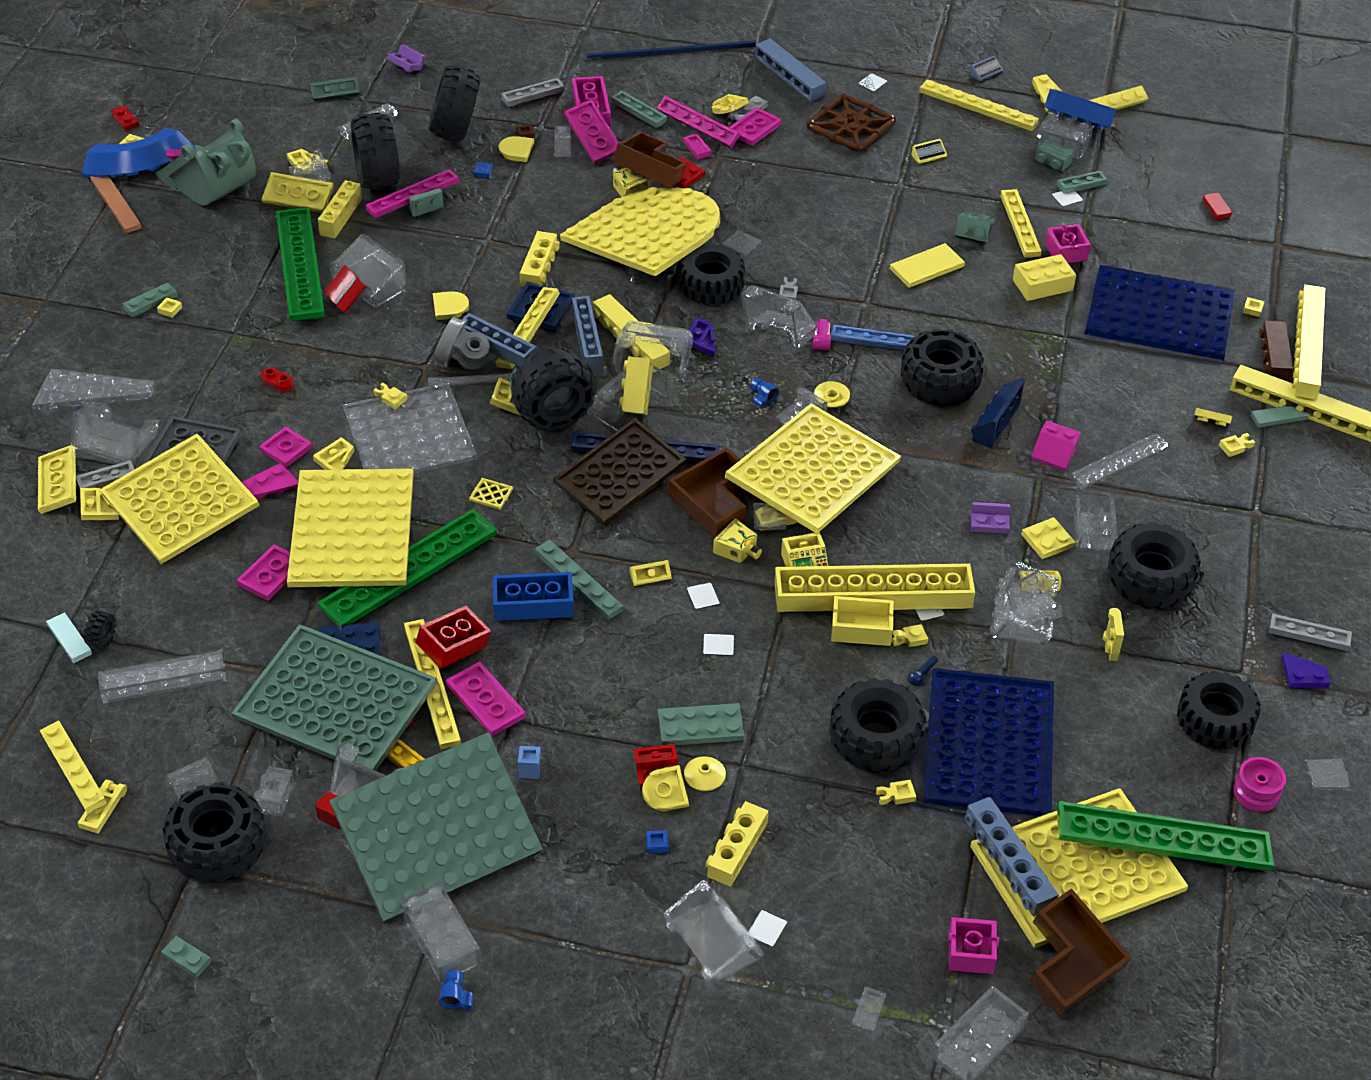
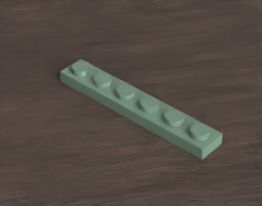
[535,540,623,620]

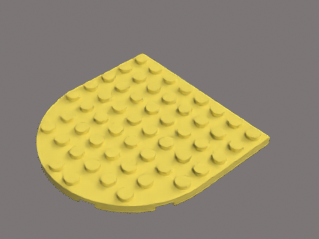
[560,187,720,276]

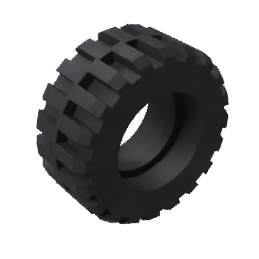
[680,243,745,305]
[1177,671,1261,750]

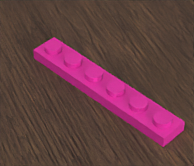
[657,96,740,148]
[366,169,459,218]

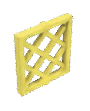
[469,478,513,510]

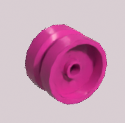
[1234,757,1286,812]

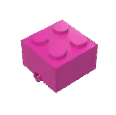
[1045,224,1091,263]
[948,917,999,974]

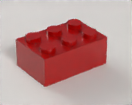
[415,605,491,669]

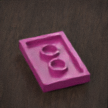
[729,107,782,146]
[236,544,290,601]

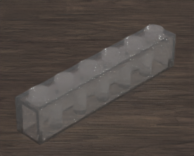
[98,650,227,703]

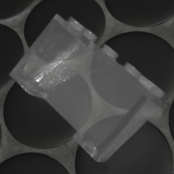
[330,234,407,308]
[990,561,1059,645]

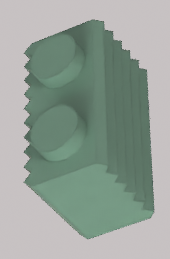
[1035,139,1074,172]

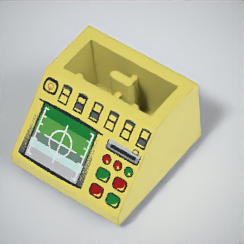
[781,532,828,567]

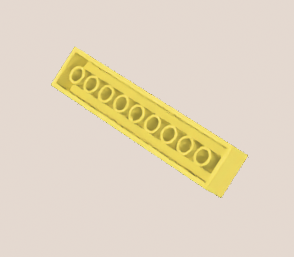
[774,564,975,612]

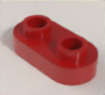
[261,368,294,392]

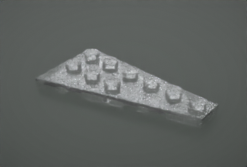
[32,369,156,410]

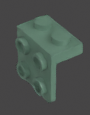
[405,188,444,217]
[954,211,995,242]

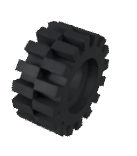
[83,610,117,649]

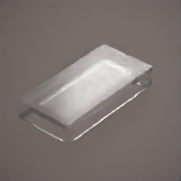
[851,986,887,1035]

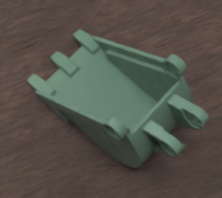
[152,119,256,206]

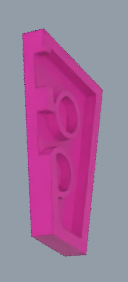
[242,463,298,499]

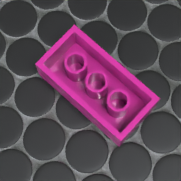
[572,76,611,129]

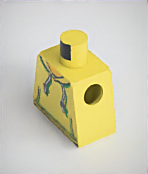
[613,166,650,197]
[713,519,762,563]

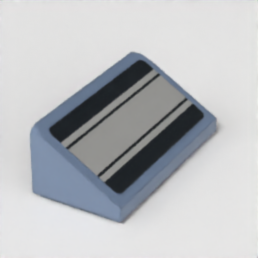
[970,56,1003,82]

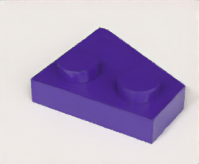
[683,318,716,357]
[1281,653,1331,688]

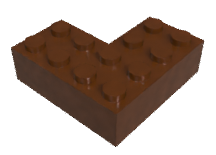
[612,131,687,188]
[668,447,746,538]
[1029,888,1131,1017]

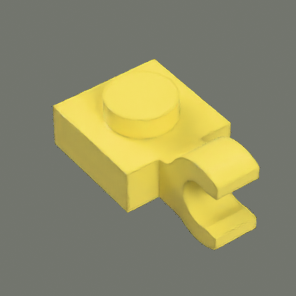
[892,624,928,647]

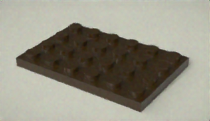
[553,418,686,526]

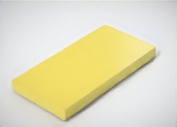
[261,172,334,213]
[890,243,965,288]
[38,445,76,514]

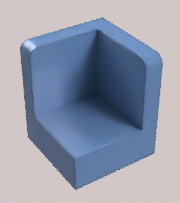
[518,746,541,779]

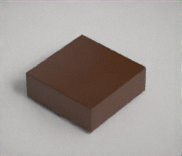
[516,124,535,138]

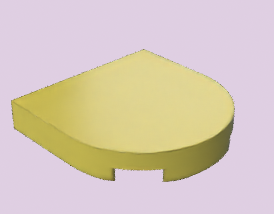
[712,94,749,114]
[499,136,534,162]
[433,292,469,320]
[642,765,689,811]

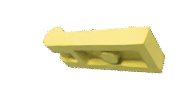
[78,779,127,834]

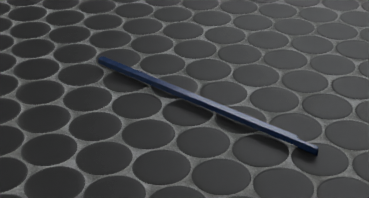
[586,40,756,59]

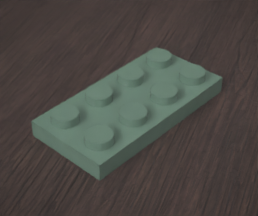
[658,703,744,745]

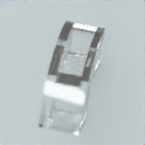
[555,126,571,157]

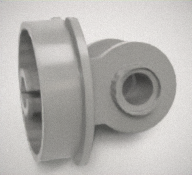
[434,316,489,371]

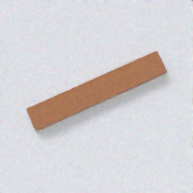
[89,175,142,233]

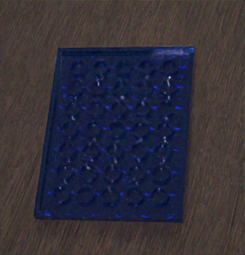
[1085,265,1235,360]
[923,668,1054,816]

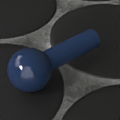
[907,655,939,686]

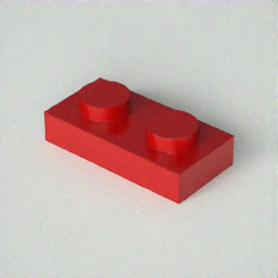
[110,106,139,132]

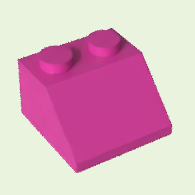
[1031,421,1081,471]

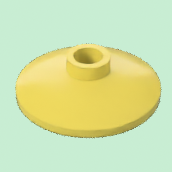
[814,381,850,407]
[684,757,726,792]

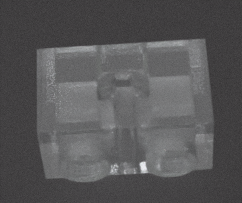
[253,766,295,817]

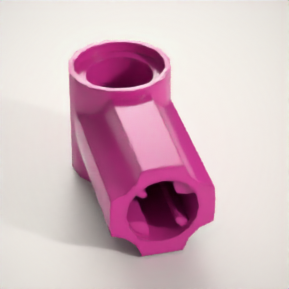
[812,319,831,351]

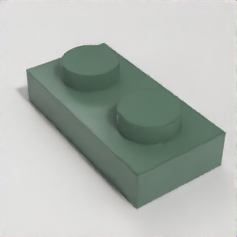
[161,936,211,978]

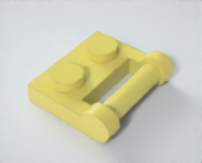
[1103,608,1124,661]

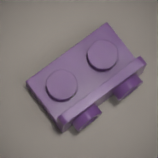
[970,502,1010,534]

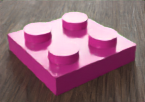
[259,426,313,468]

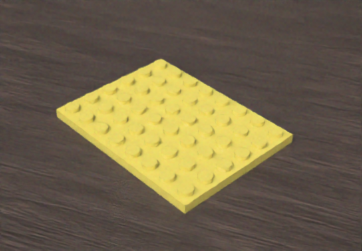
[725,404,901,533]
[287,469,414,587]
[970,788,1188,948]

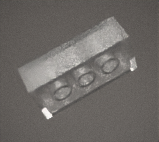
[400,883,481,983]
[932,985,1029,1080]

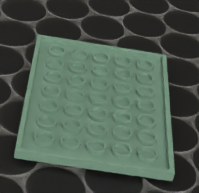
[231,624,438,776]
[329,732,542,922]

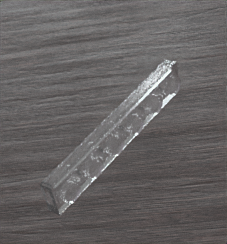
[1070,433,1168,489]

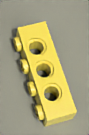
[318,180,362,239]
[520,231,559,287]
[706,801,769,887]

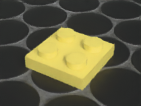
[1021,517,1075,560]

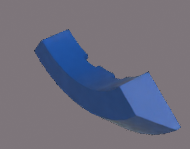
[81,128,195,178]

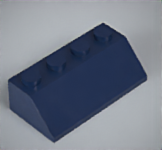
[971,378,1025,449]

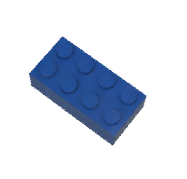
[1044,89,1117,129]
[493,572,574,621]

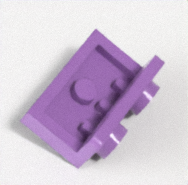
[387,45,425,72]

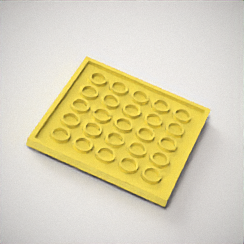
[100,434,259,564]

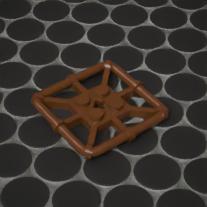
[806,93,896,152]

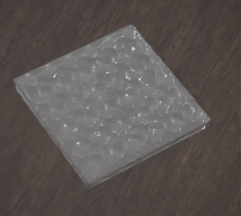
[343,382,477,474]

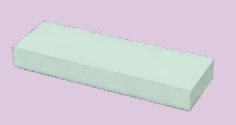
[46,613,92,663]

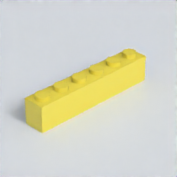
[593,294,670,372]

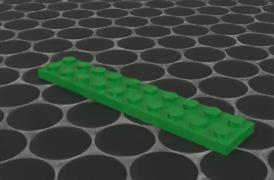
[276,207,325,321]
[318,509,497,628]
[1057,801,1274,871]

